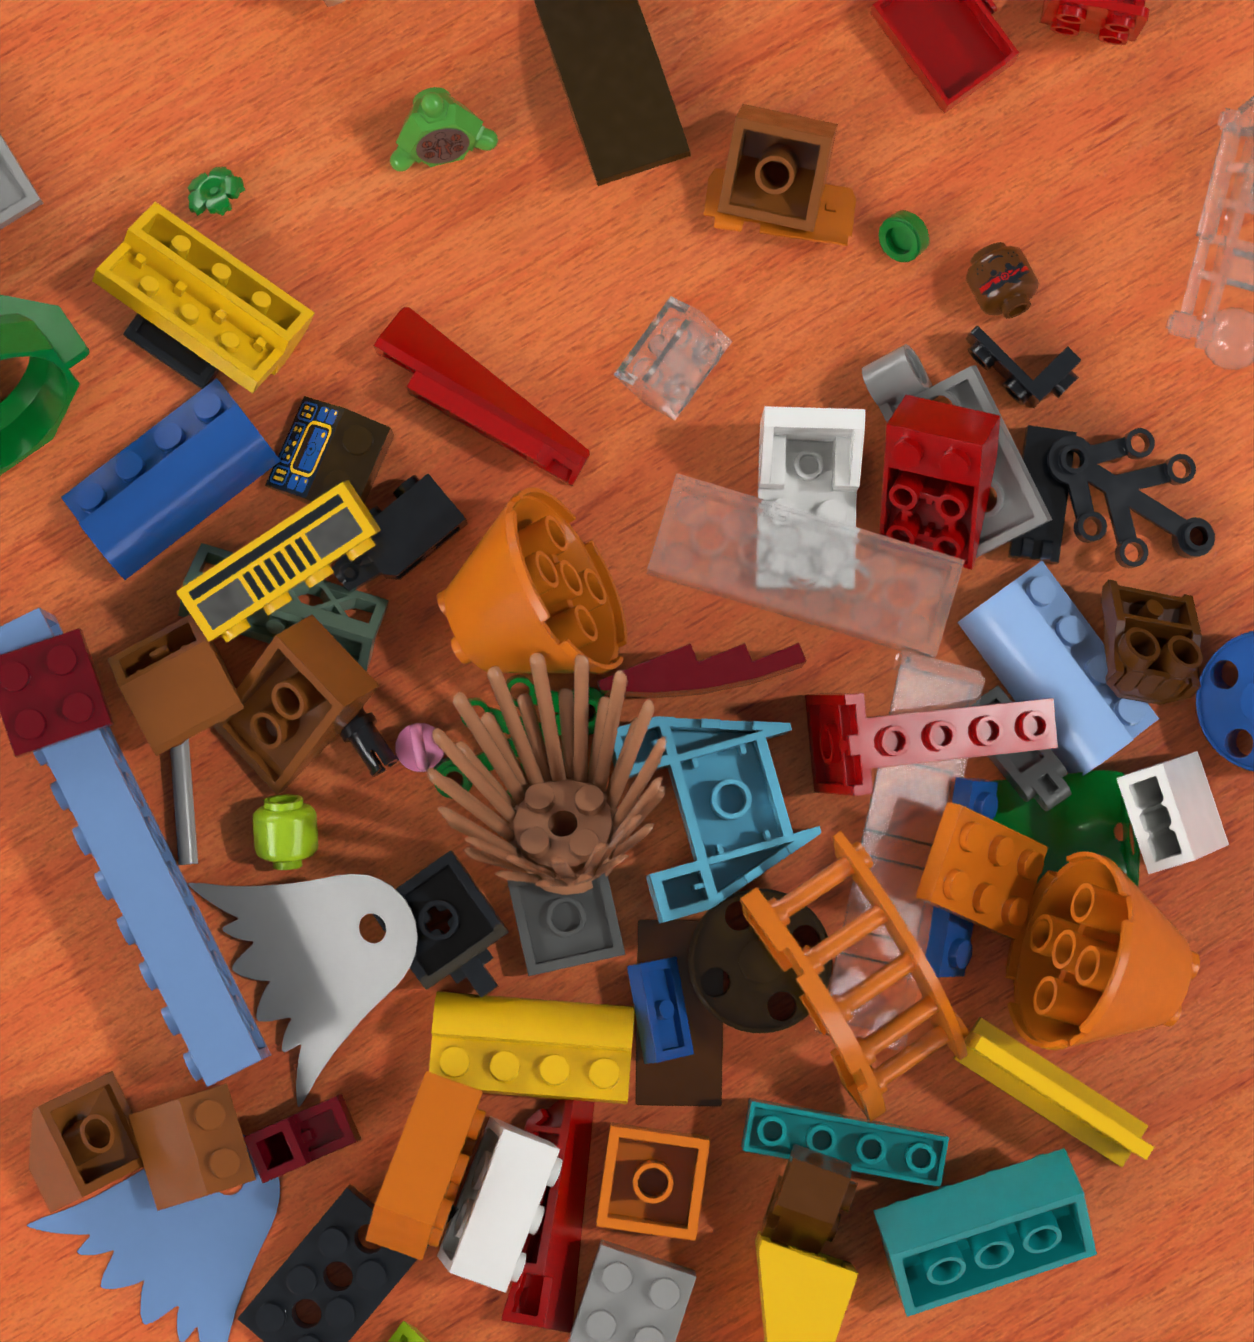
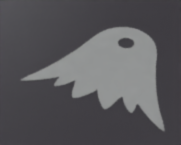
[188,874,418,1107]

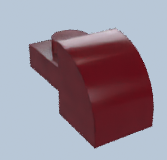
[243,1093,361,1183]

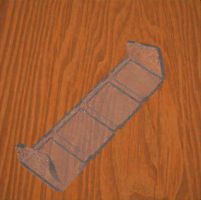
[815,651,985,1050]

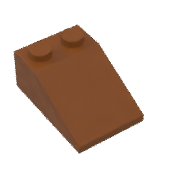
[213,614,379,795]

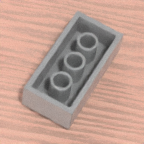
[568,1239,697,1342]

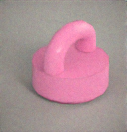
[396,723,445,772]

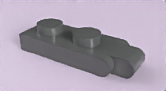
[966,686,1072,811]

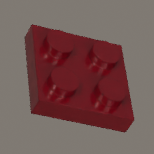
[0,628,114,758]

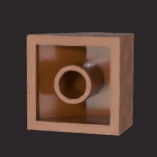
[717,104,838,232]
[128,1083,256,1211]

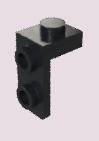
[966,326,1081,408]

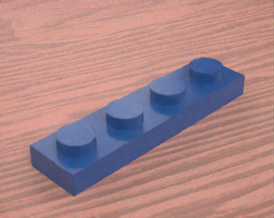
[925,777,998,977]

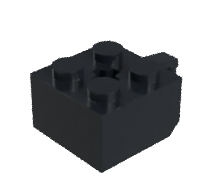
[373,850,509,998]

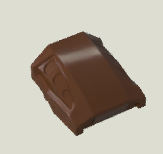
[1101,579,1203,705]

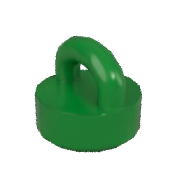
[878,210,930,262]

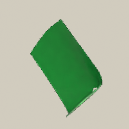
[993,770,1140,887]

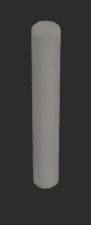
[170,739,198,865]

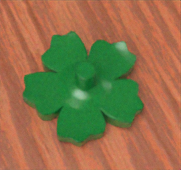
[187,167,246,216]

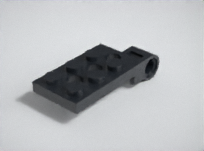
[237,1184,459,1342]

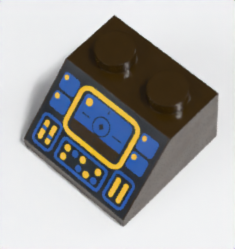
[265,396,394,504]

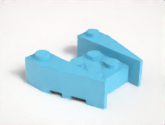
[612,716,822,924]

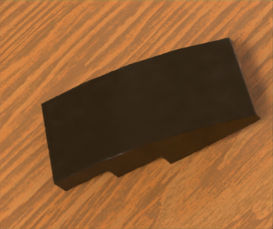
[534,0,691,186]

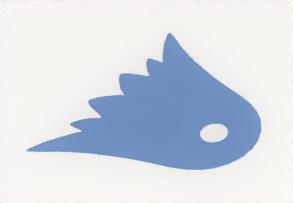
[27,1134,280,1342]

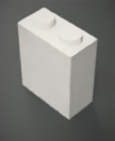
[1116,751,1229,874]

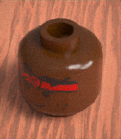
[966,242,1039,319]

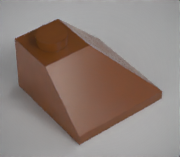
[29,1071,144,1213]

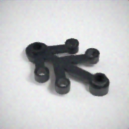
[1047,428,1215,568]

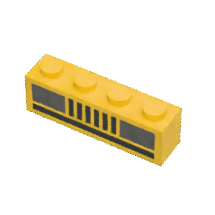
[176,480,381,643]

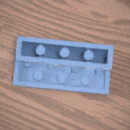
[957,561,1159,776]

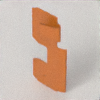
[703,168,856,246]

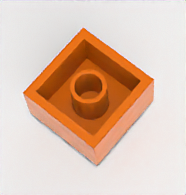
[596,1122,710,1241]

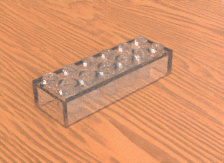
[647,473,965,660]

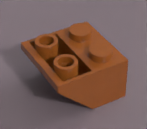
[108,614,244,756]

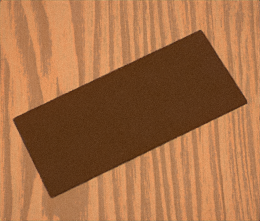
[635,920,723,1106]

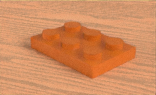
[915,802,1048,940]

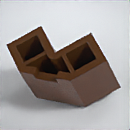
[761,1144,857,1255]

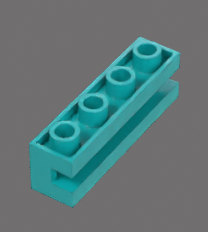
[741,1098,949,1187]

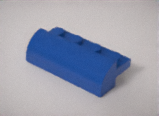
[61,378,281,580]

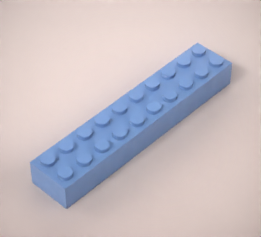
[0,608,271,1087]

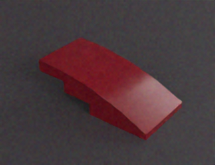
[597,643,806,699]

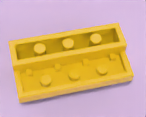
[92,202,315,393]
[429,991,635,1104]

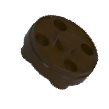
[688,889,832,1033]

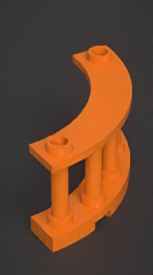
[740,831,969,1122]

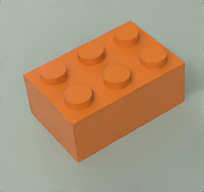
[365,1071,486,1261]

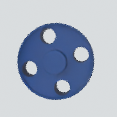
[1196,631,1254,772]

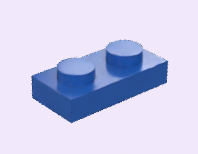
[627,957,694,1064]

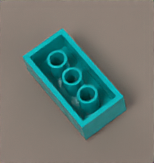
[874,1148,1097,1317]

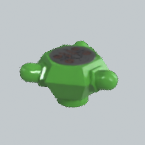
[390,87,498,172]

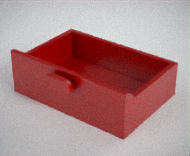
[870,0,1019,114]

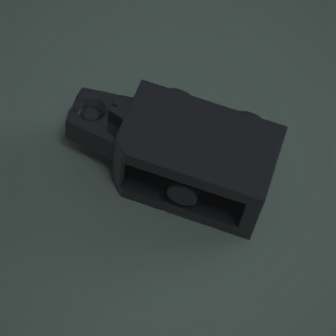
[332,474,468,593]

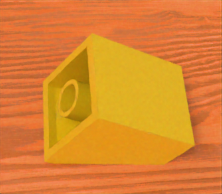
[755,1231,858,1342]

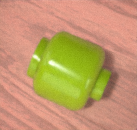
[252,794,319,870]

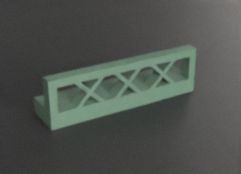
[178,543,389,671]

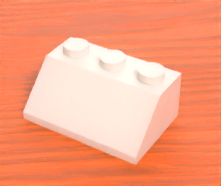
[437,1116,562,1293]

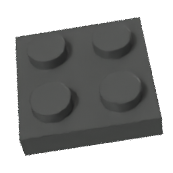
[507,873,625,976]

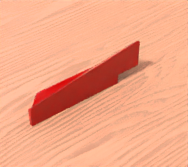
[373,307,590,486]
[501,1099,594,1333]

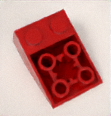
[878,394,1001,570]

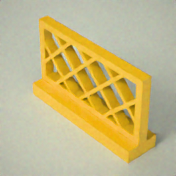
[953,1017,1155,1167]

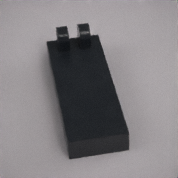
[1008,425,1077,564]

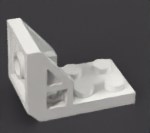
[755,406,865,591]

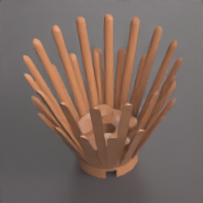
[427,653,666,895]

